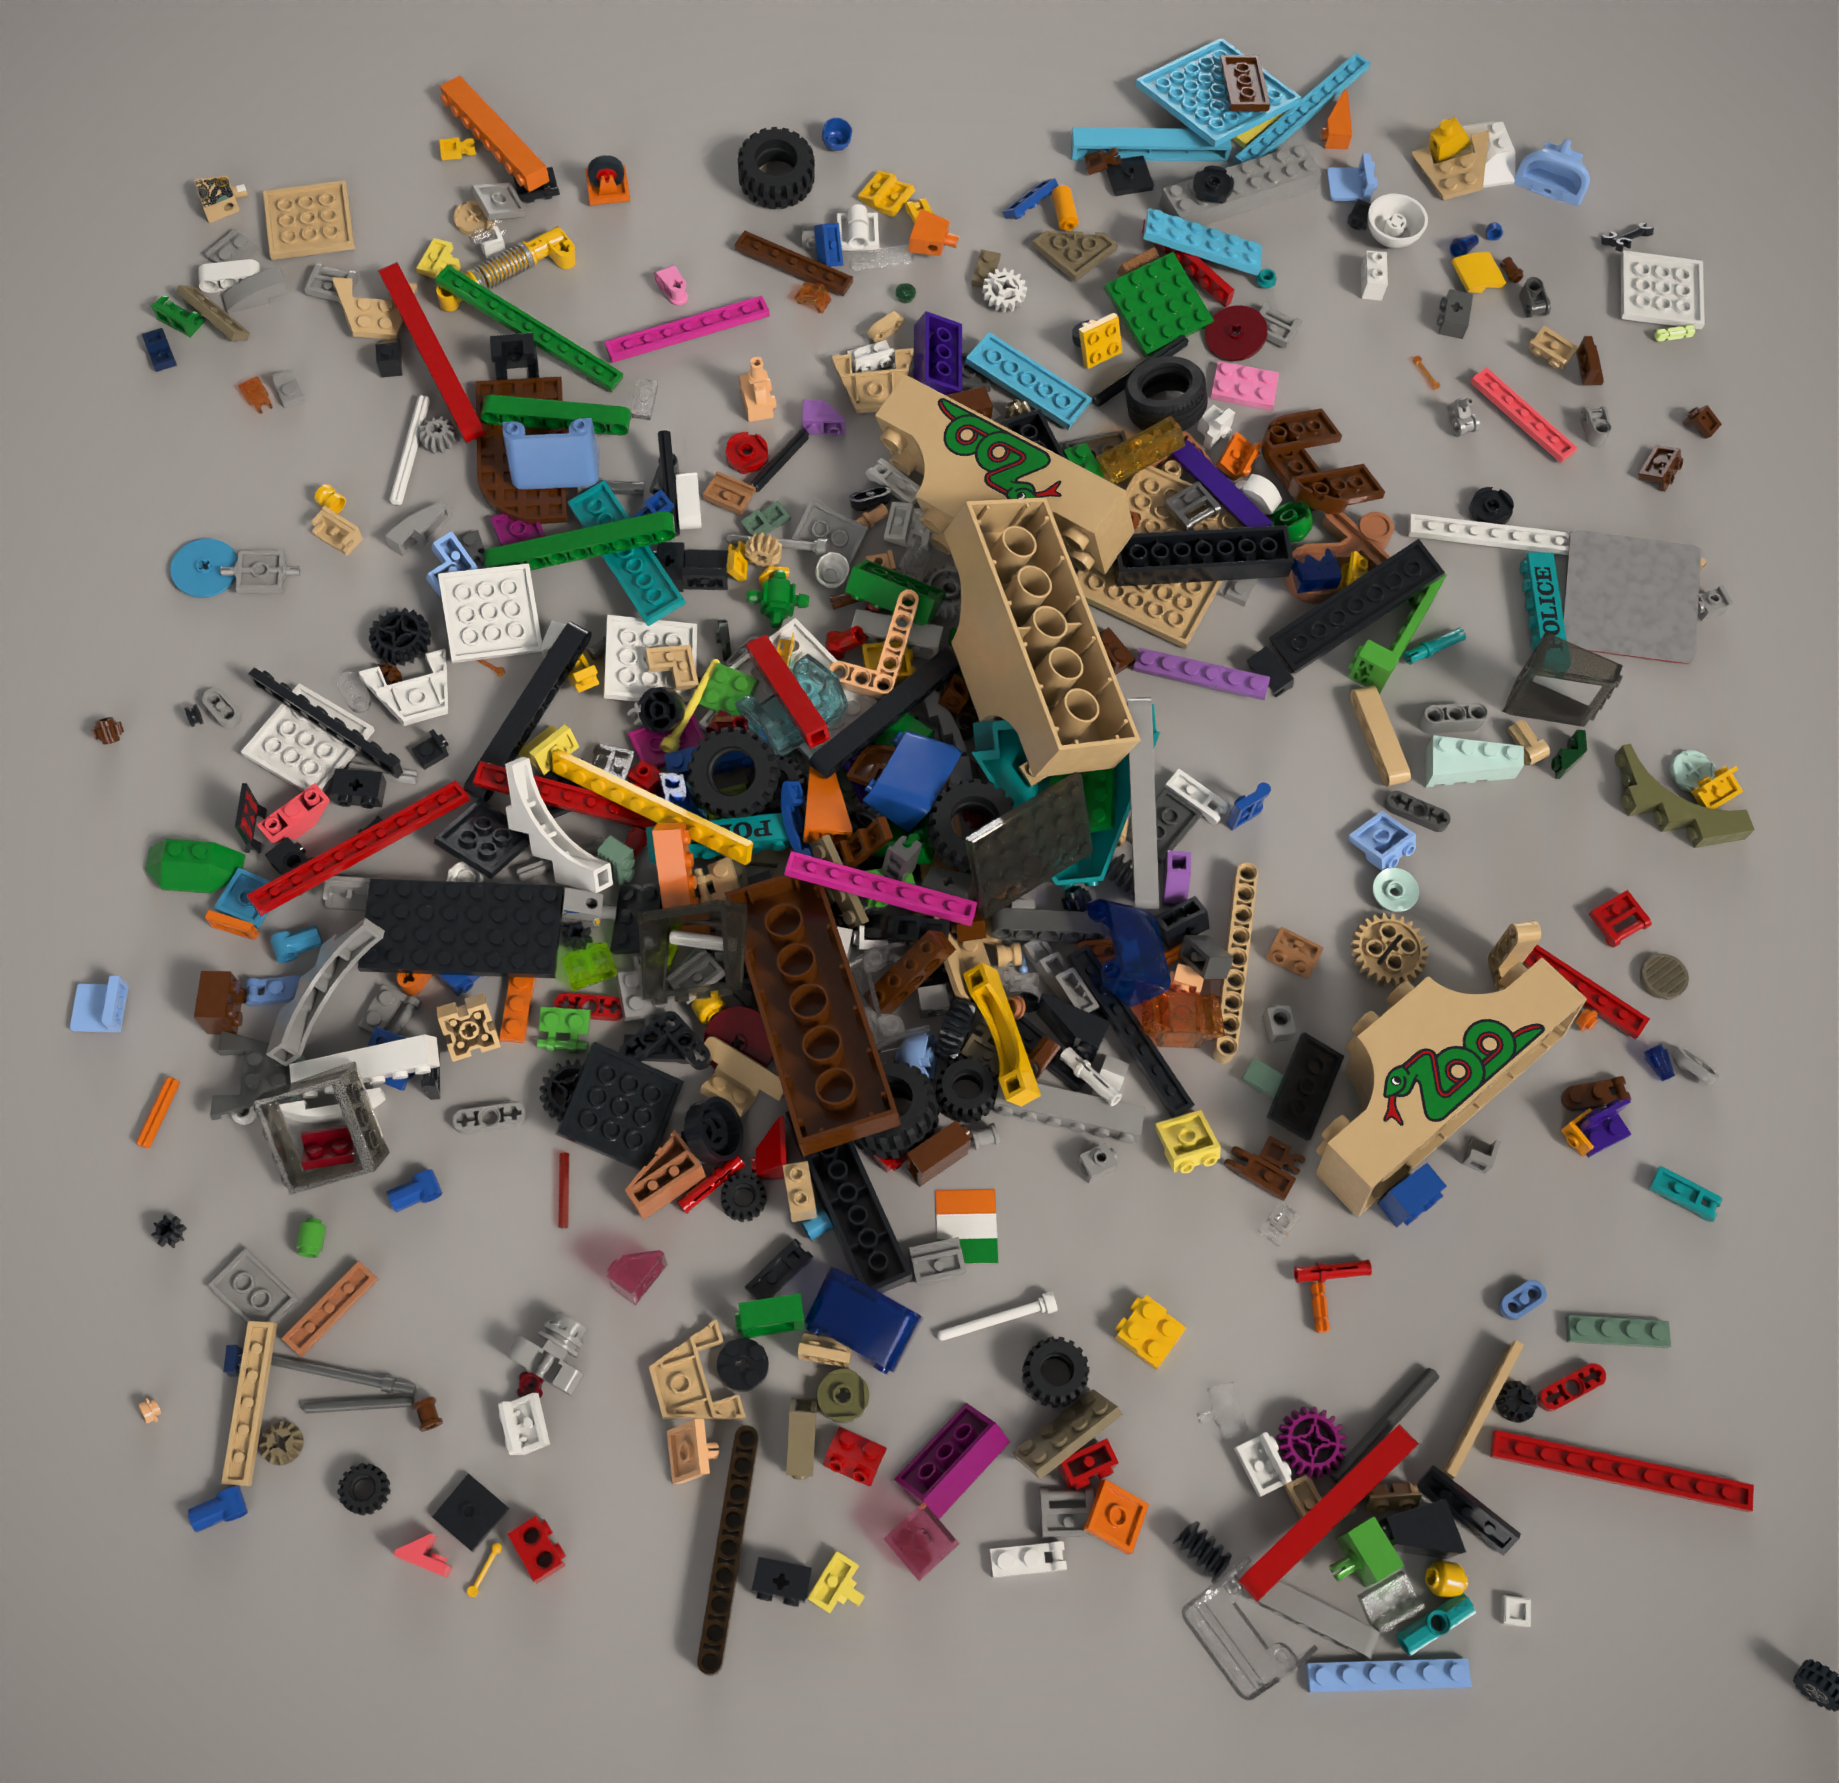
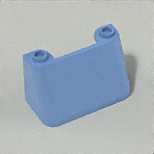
[503,418,600,490]

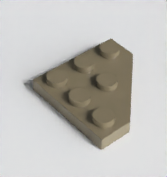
[1032,230,1118,282]

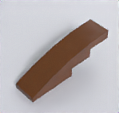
[835,816,893,868]

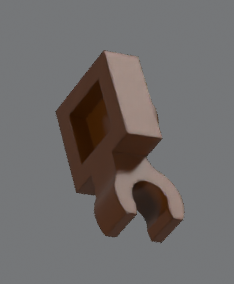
[1084,148,1122,175]

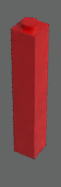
[746,634,831,749]

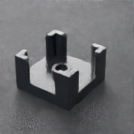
[490,333,540,380]

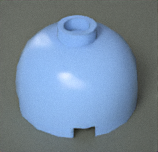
[896,1033,938,1081]

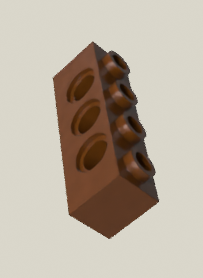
[864,930,956,1014]

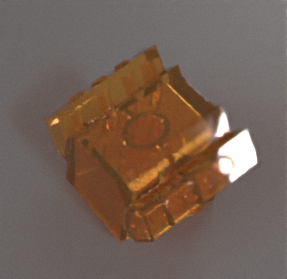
[1140,992,1225,1048]

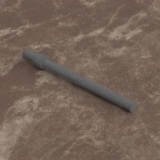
[271,1354,416,1395]

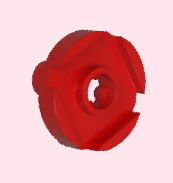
[725,432,768,474]

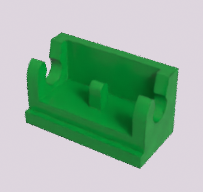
[151,295,205,338]

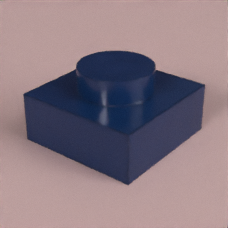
[223,1345,243,1377]

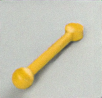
[467,1543,502,1597]

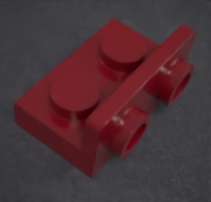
[301,1125,357,1170]

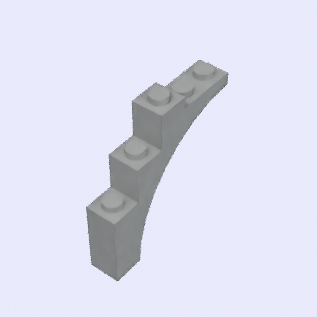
[266,918,385,1067]

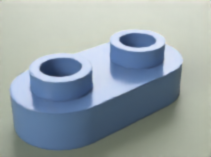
[1499,1280,1547,1320]

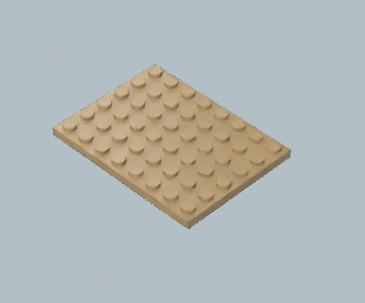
[1076,462,1244,649]

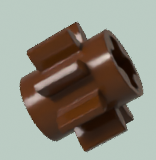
[91,717,124,745]

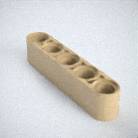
[1350,685,1411,787]

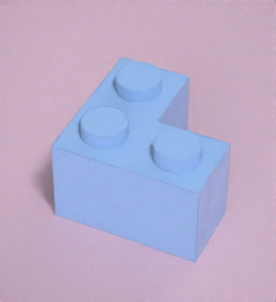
[426,531,478,598]

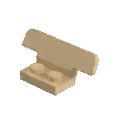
[931,916,992,1000]
[700,1036,784,1117]

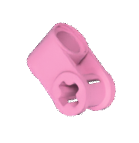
[654,265,688,306]

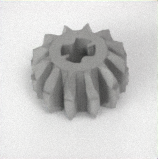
[419,416,457,454]

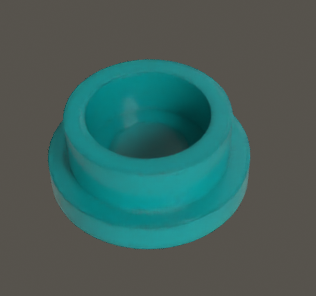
[1256,269,1277,289]

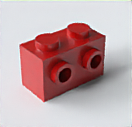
[1057,1438,1119,1490]

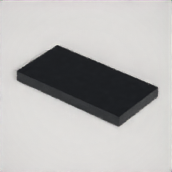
[1267,1032,1345,1141]

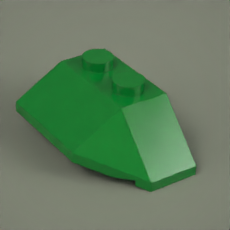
[145,839,246,894]

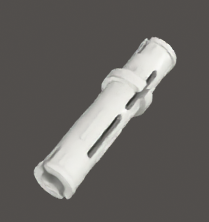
[1060,1047,1122,1106]

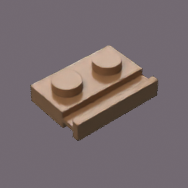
[703,471,756,516]

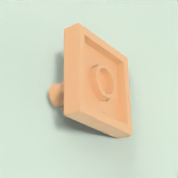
[667,1419,719,1484]

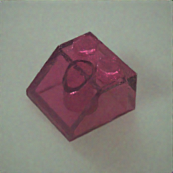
[607,1250,667,1306]
[883,1502,960,1581]

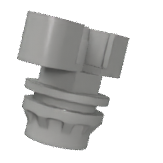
[506,1312,587,1396]

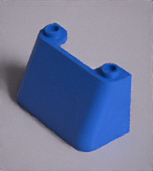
[863,730,962,833]

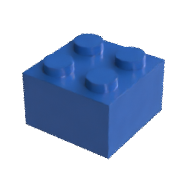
[1378,1163,1447,1227]

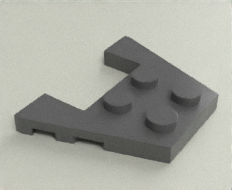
[210,1031,295,1120]

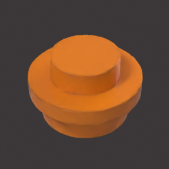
[1576,1009,1598,1031]

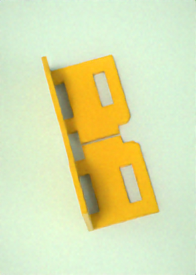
[777,632,795,668]

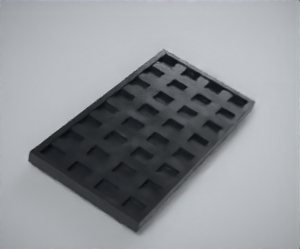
[358,879,564,979]

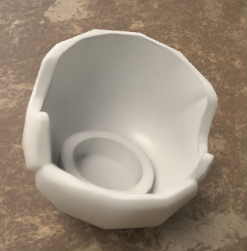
[815,552,850,588]
[446,862,484,883]

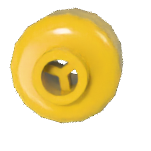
[691,989,727,1025]
[1425,1560,1468,1598]

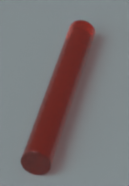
[558,1152,569,1229]

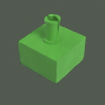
[1329,1517,1404,1587]

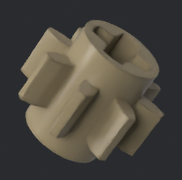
[1004,399,1031,420]

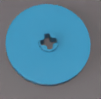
[170,538,238,598]

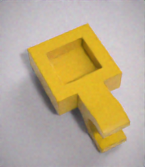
[726,541,748,582]

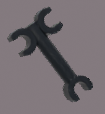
[1601,222,1654,252]

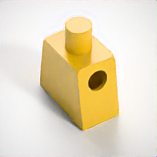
[1429,117,1472,163]

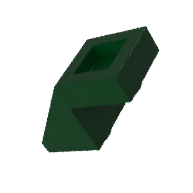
[1551,730,1587,779]

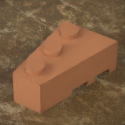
[625,1130,706,1220]

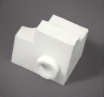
[1197,405,1235,450]

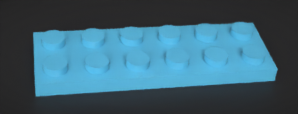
[1143,208,1262,276]
[965,332,1092,430]

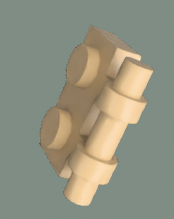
[693,857,741,914]

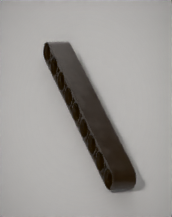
[697,1425,759,1676]

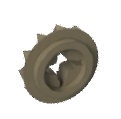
[259,1421,304,1465]

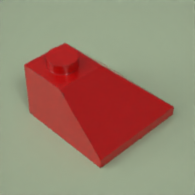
[751,1116,787,1180]

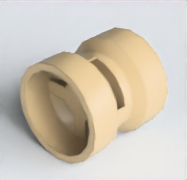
[994,942,1022,968]

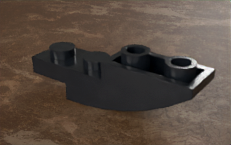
[862,914,950,943]

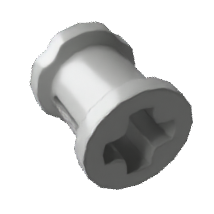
[969,1123,1000,1151]

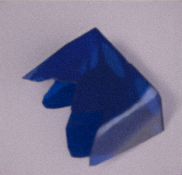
[1291,548,1342,594]

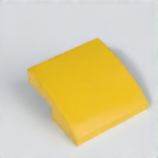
[858,170,915,217]
[1451,252,1506,293]

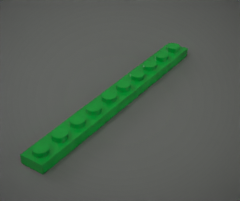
[435,264,623,392]

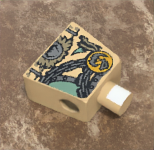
[194,175,248,223]

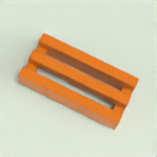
[205,910,259,940]

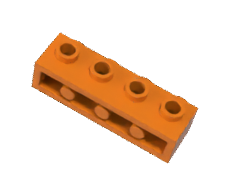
[652,822,700,922]

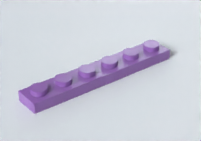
[1133,648,1270,701]

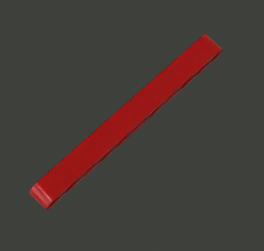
[378,262,486,444]

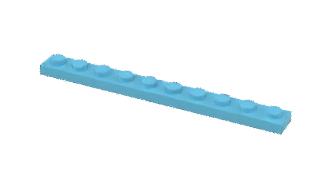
[1234,53,1371,164]

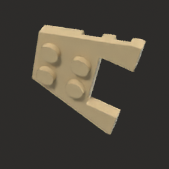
[1412,130,1489,201]
[333,277,417,340]
[832,348,914,413]
[649,1319,746,1420]

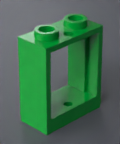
[734,1293,805,1339]

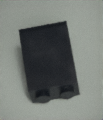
[1377,1498,1466,1559]

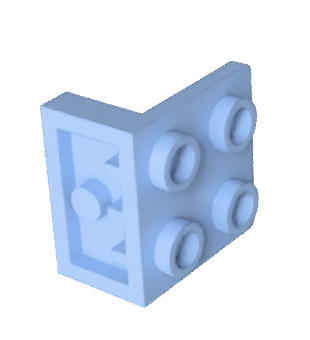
[70,976,129,1032]

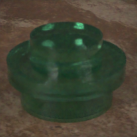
[895,283,916,303]

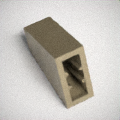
[786,1398,817,1480]

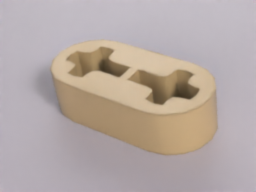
[868,311,904,343]

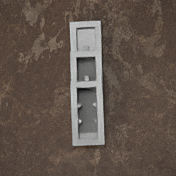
[921,691,967,757]
[1021,941,1099,1012]

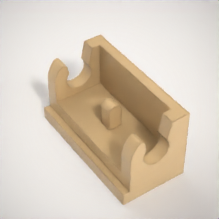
[311,506,363,556]

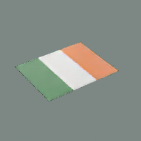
[936,1189,999,1264]

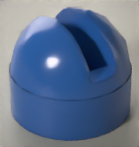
[1486,222,1503,241]

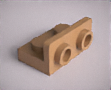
[1266,927,1324,979]

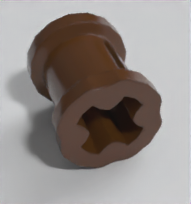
[412,1397,443,1432]

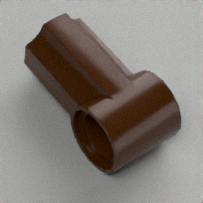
[1028,1035,1061,1080]

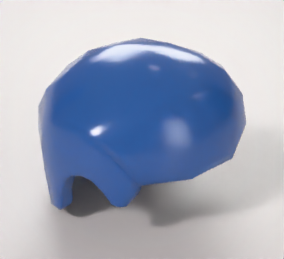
[822,118,852,151]

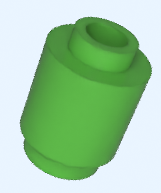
[296,1218,326,1258]

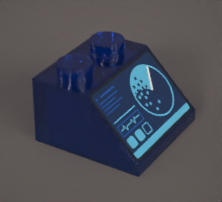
[655,773,709,821]

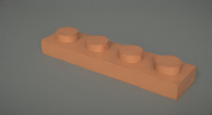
[281,1261,379,1357]

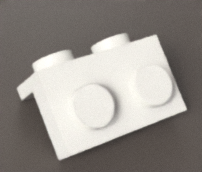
[498,1393,550,1455]
[1234,1432,1292,1498]

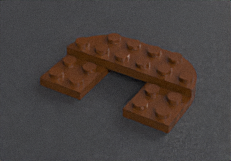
[1261,408,1385,514]

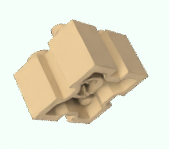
[436,993,501,1062]

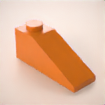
[1321,90,1352,150]

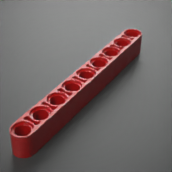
[1237,1424,1419,1603]

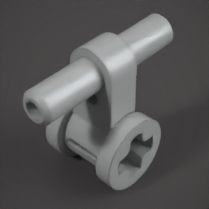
[1448,397,1480,437]

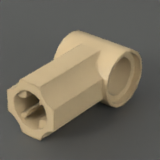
[1507,720,1550,766]

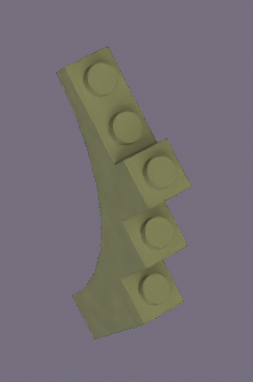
[1615,744,1755,848]

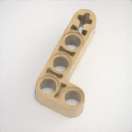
[1488,920,1541,991]

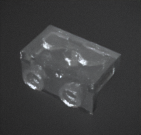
[1357,1570,1425,1633]

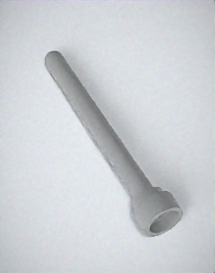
[726,534,830,556]

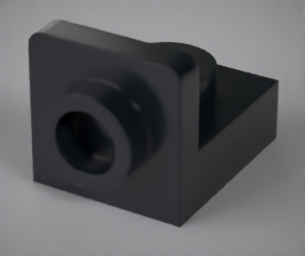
[412,729,449,770]

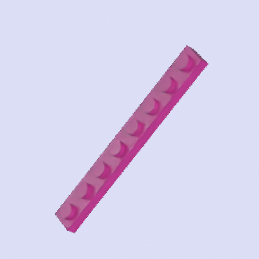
[605,296,770,363]
[784,851,977,926]

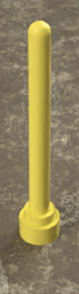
[660,659,720,753]

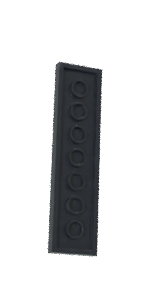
[1269,539,1445,674]

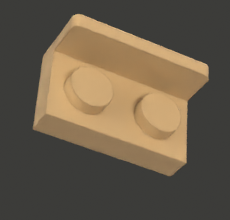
[798,1333,853,1369]

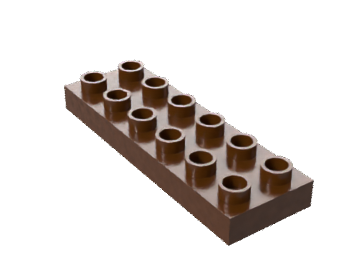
[725,874,901,1156]

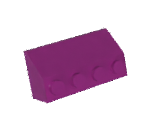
[894,1403,1010,1520]

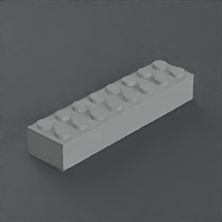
[1159,143,1322,226]

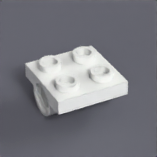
[837,204,879,251]

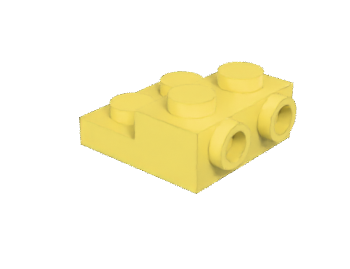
[1155,1110,1221,1173]

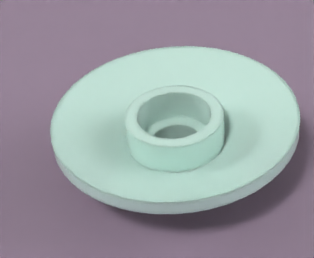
[1372,868,1419,912]

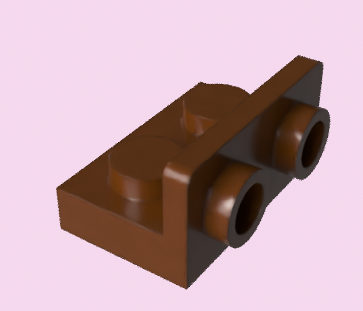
[1576,336,1604,385]
[1638,444,1684,492]
[1099,627,1136,675]

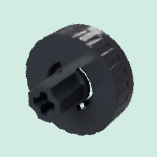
[681,1097,743,1165]

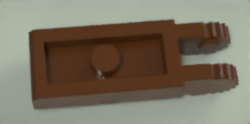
[1224,1146,1296,1201]

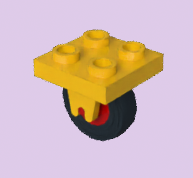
[1072,313,1123,369]

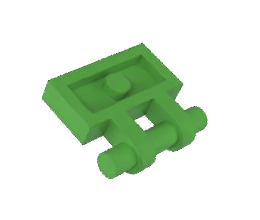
[537,1006,591,1053]

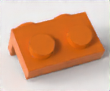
[1216,432,1262,481]

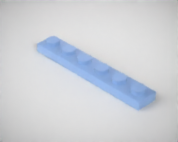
[1305,1658,1472,1693]

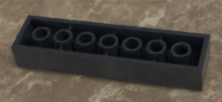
[1113,525,1294,587]
[785,1111,912,1301]

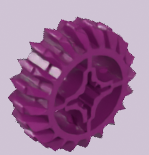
[1275,1406,1347,1479]

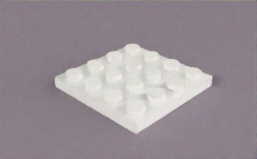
[1621,250,1705,330]
[438,563,542,663]
[603,615,697,706]
[241,683,375,792]

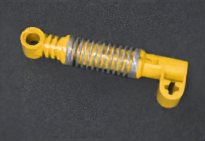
[436,226,576,312]

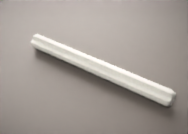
[390,395,430,506]

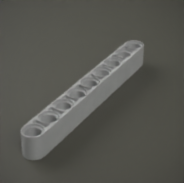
[1127,697,1159,910]

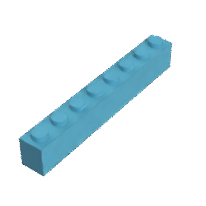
[1071,127,1231,162]

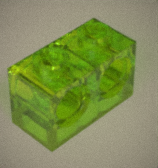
[561,942,618,992]

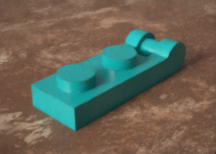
[1649,1166,1723,1222]

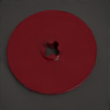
[1205,305,1268,361]
[703,1006,773,1070]

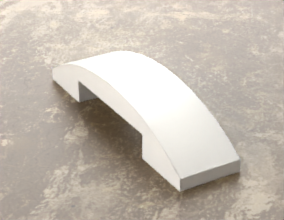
[279,1087,386,1124]

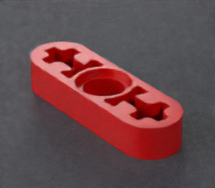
[554,993,623,1021]
[1537,1363,1606,1412]

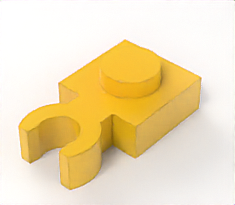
[439,137,476,161]

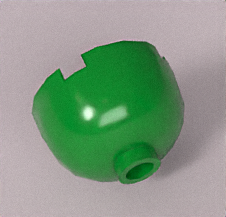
[1271,501,1313,543]

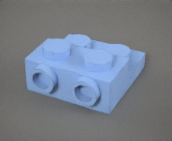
[1349,811,1416,871]

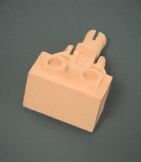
[739,357,777,422]

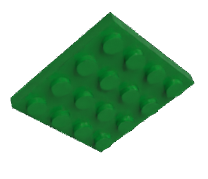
[1103,252,1214,357]

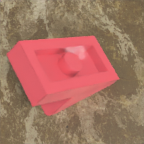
[393,1533,452,1578]

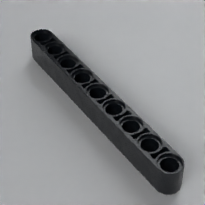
[464,621,592,802]
[808,646,961,779]

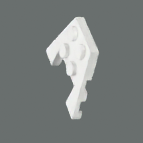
[359,649,448,726]

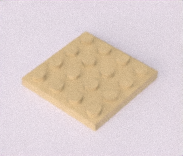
[263,180,355,260]

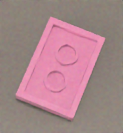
[1210,361,1279,411]

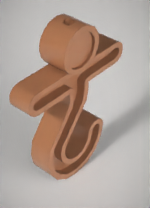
[1284,512,1394,604]

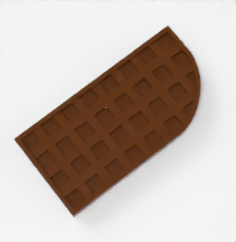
[476,377,568,524]

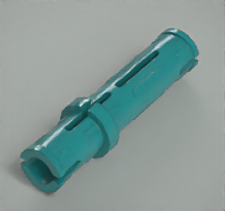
[1404,627,1466,665]

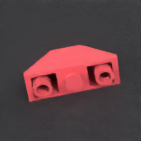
[257,783,330,843]

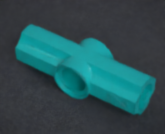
[1395,1593,1476,1656]

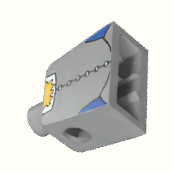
[561,888,616,929]

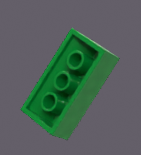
[845,559,947,626]

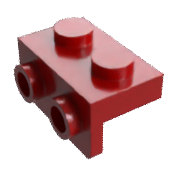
[823,1427,887,1486]

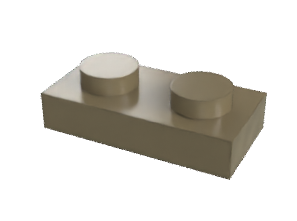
[972,249,1001,288]

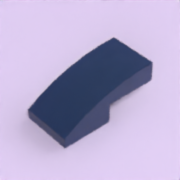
[142,328,177,372]

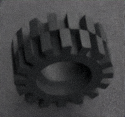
[720,1173,766,1222]
[337,1463,391,1516]

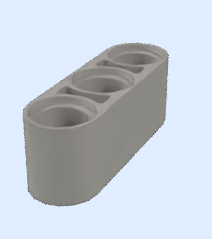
[1419,702,1488,734]

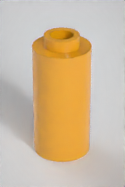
[1051,185,1079,231]

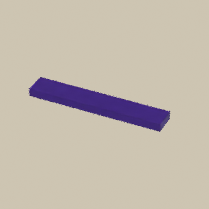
[1171,440,1272,528]

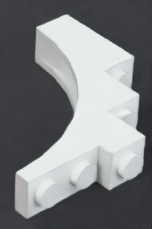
[505,757,613,893]

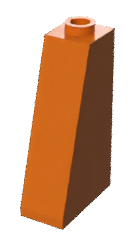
[803,766,852,846]

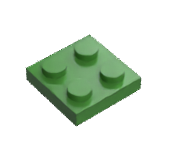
[699,663,760,715]

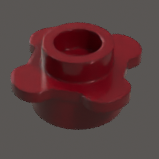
[517,1371,545,1398]

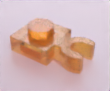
[238,376,273,414]

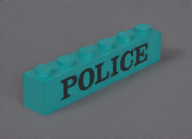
[1519,552,1571,677]
[646,813,791,863]

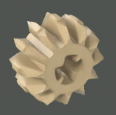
[745,532,782,568]

